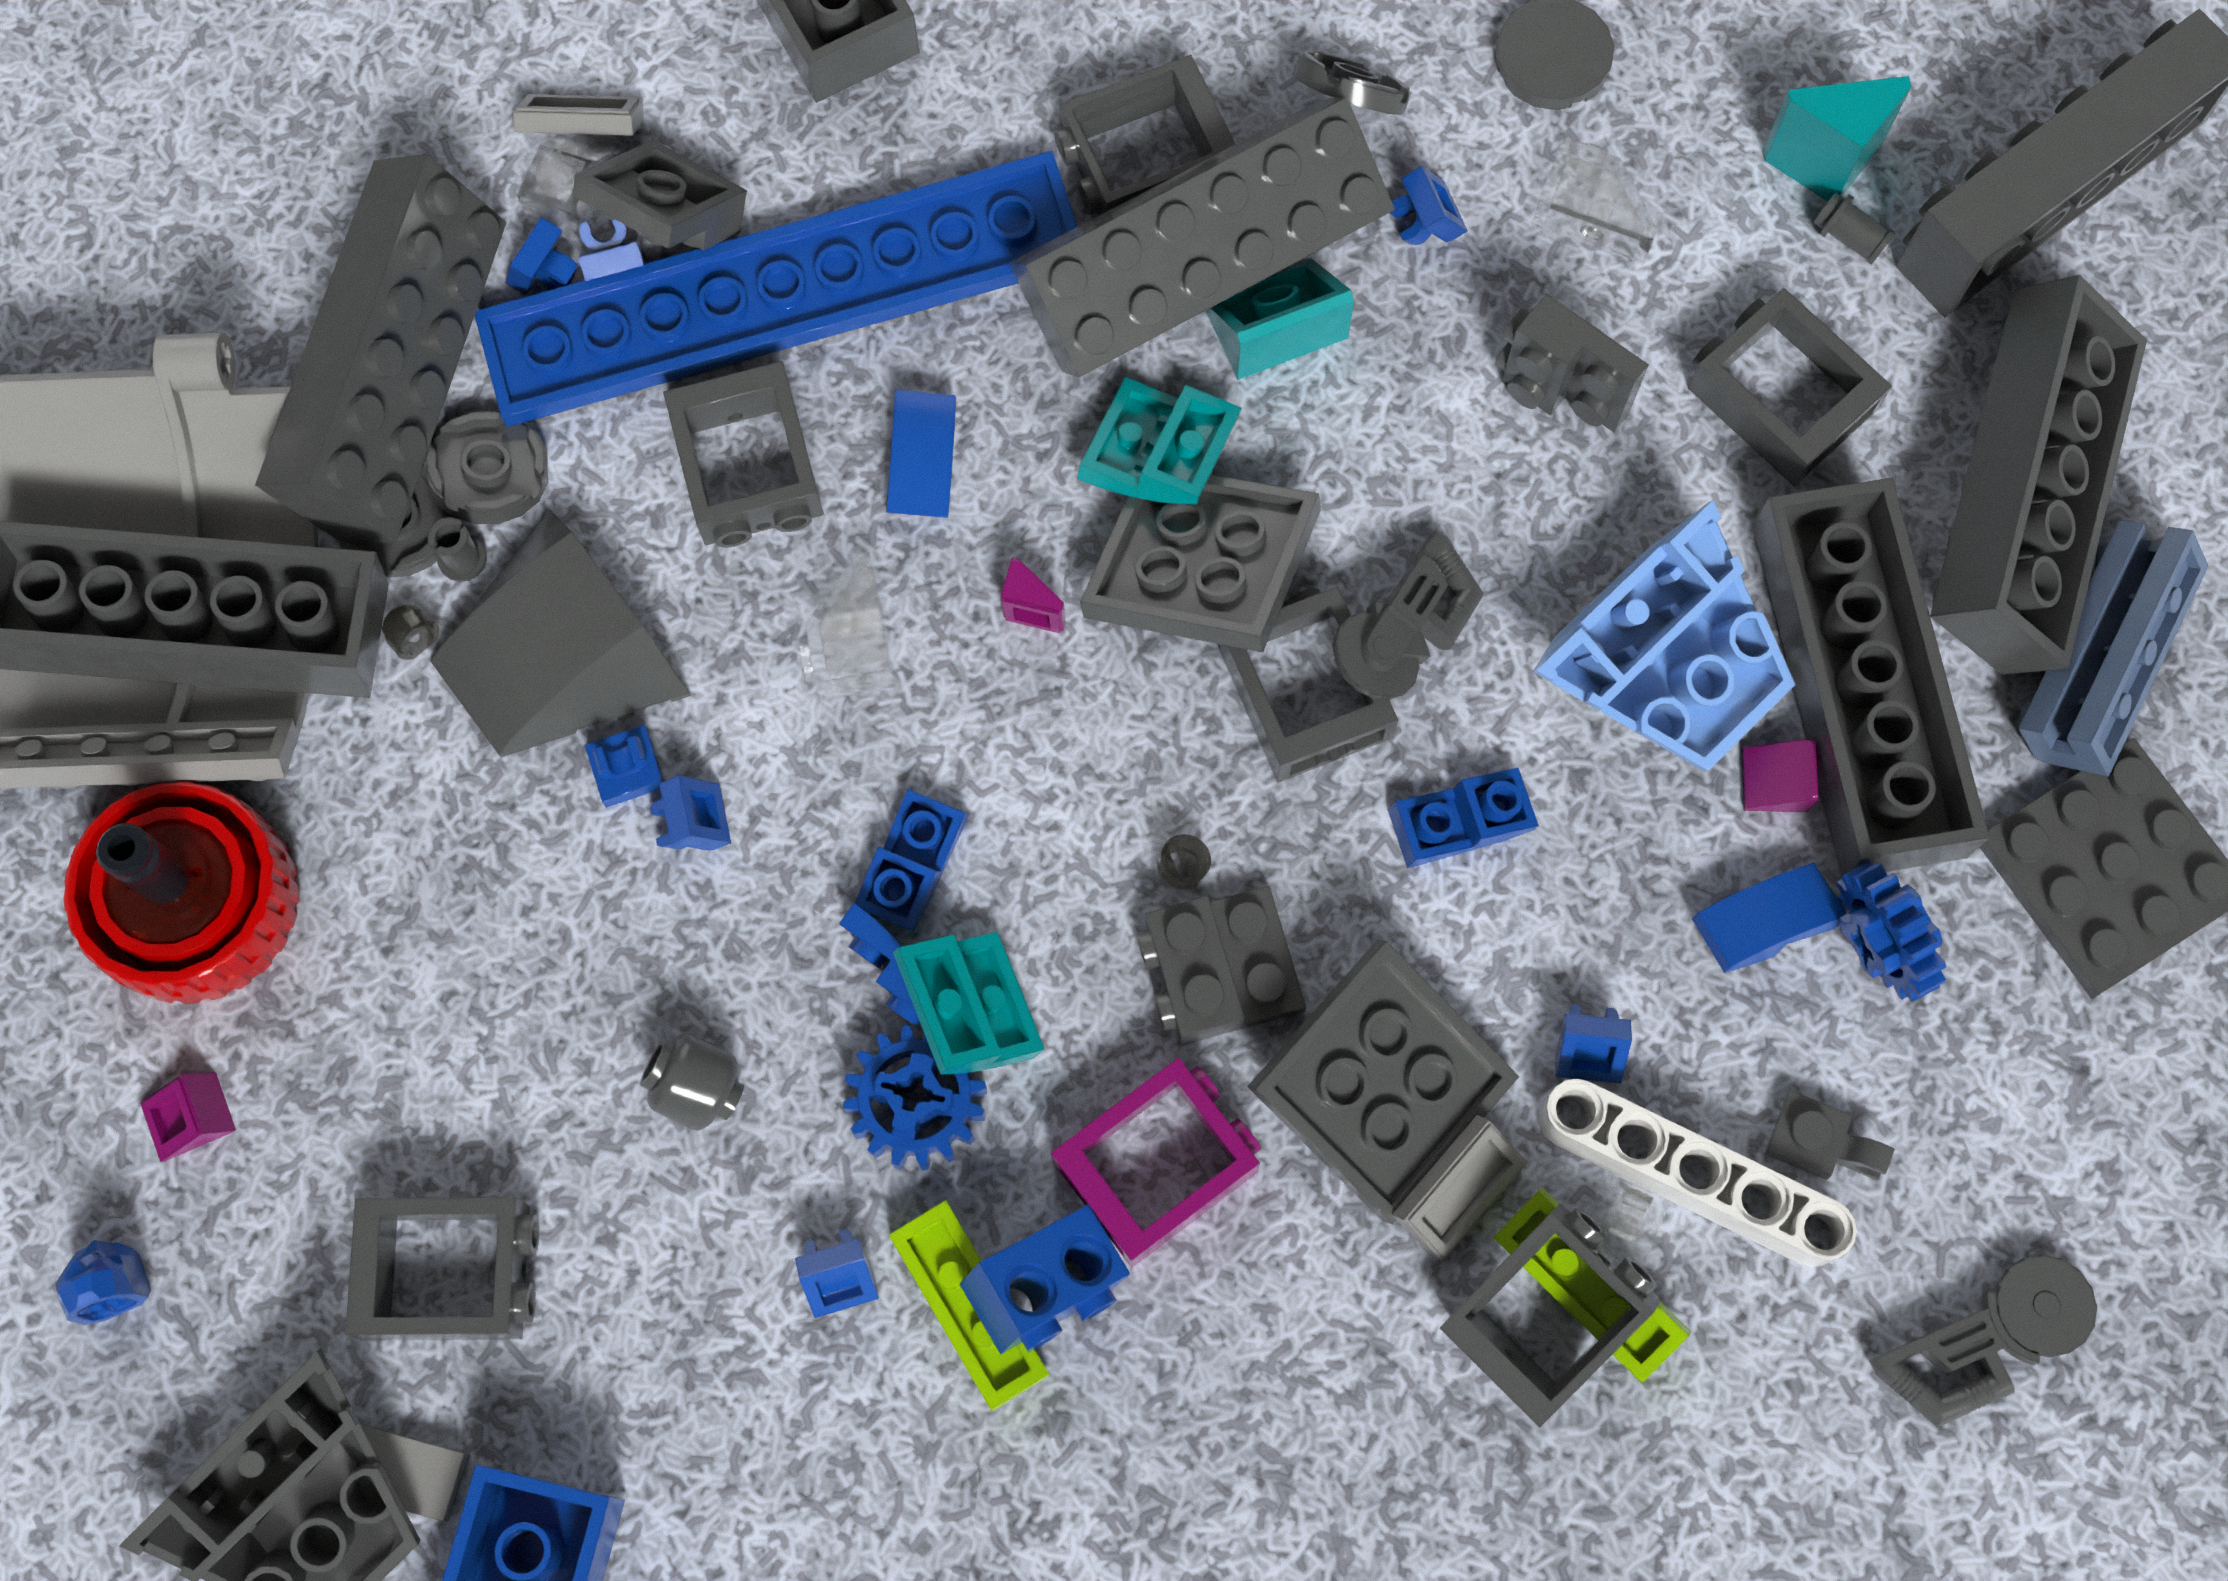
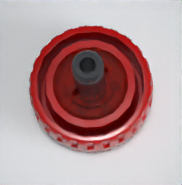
[63,781,300,1004]

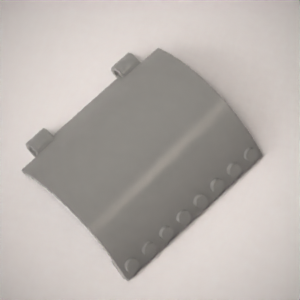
[0,333,318,791]

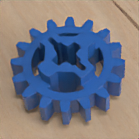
[1836,861,1946,1002]
[843,1025,987,1171]

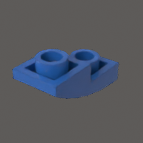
[886,390,956,518]
[1388,768,1539,868]
[855,789,970,931]
[1692,863,1846,973]
[839,903,920,1027]

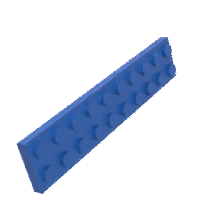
[475,151,1078,427]

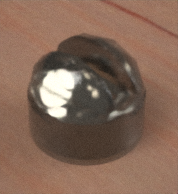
[382,605,439,660]
[1157,834,1211,890]

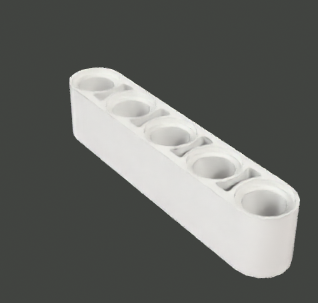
[1538,1079,1857,1267]

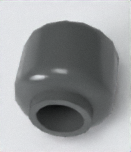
[640,1033,744,1131]

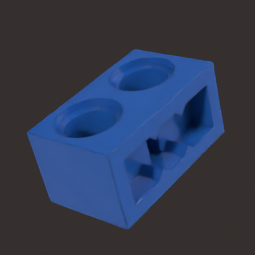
[960,1204,1130,1355]

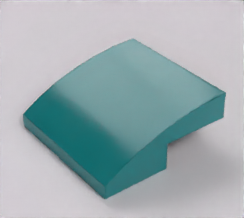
[1077,377,1242,504]
[893,932,1045,1075]

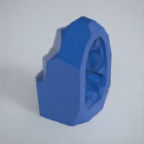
[55,1240,151,1325]

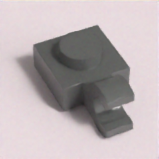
[1764,1090,1895,1181]

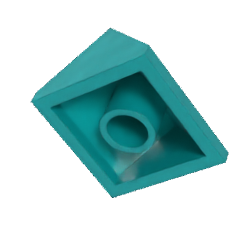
[1762,76,1912,202]
[1206,258,1354,380]

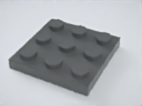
[1080,475,1321,652]
[1979,738,2228,999]
[1247,940,1519,1225]

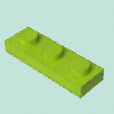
[1493,1187,1691,1383]
[888,1200,1050,1412]

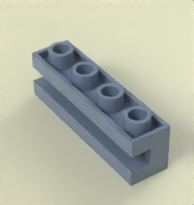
[2018,519,2208,777]

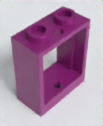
[1051,1057,1261,1268]

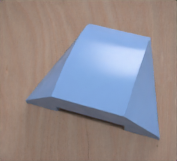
[1532,500,1795,771]

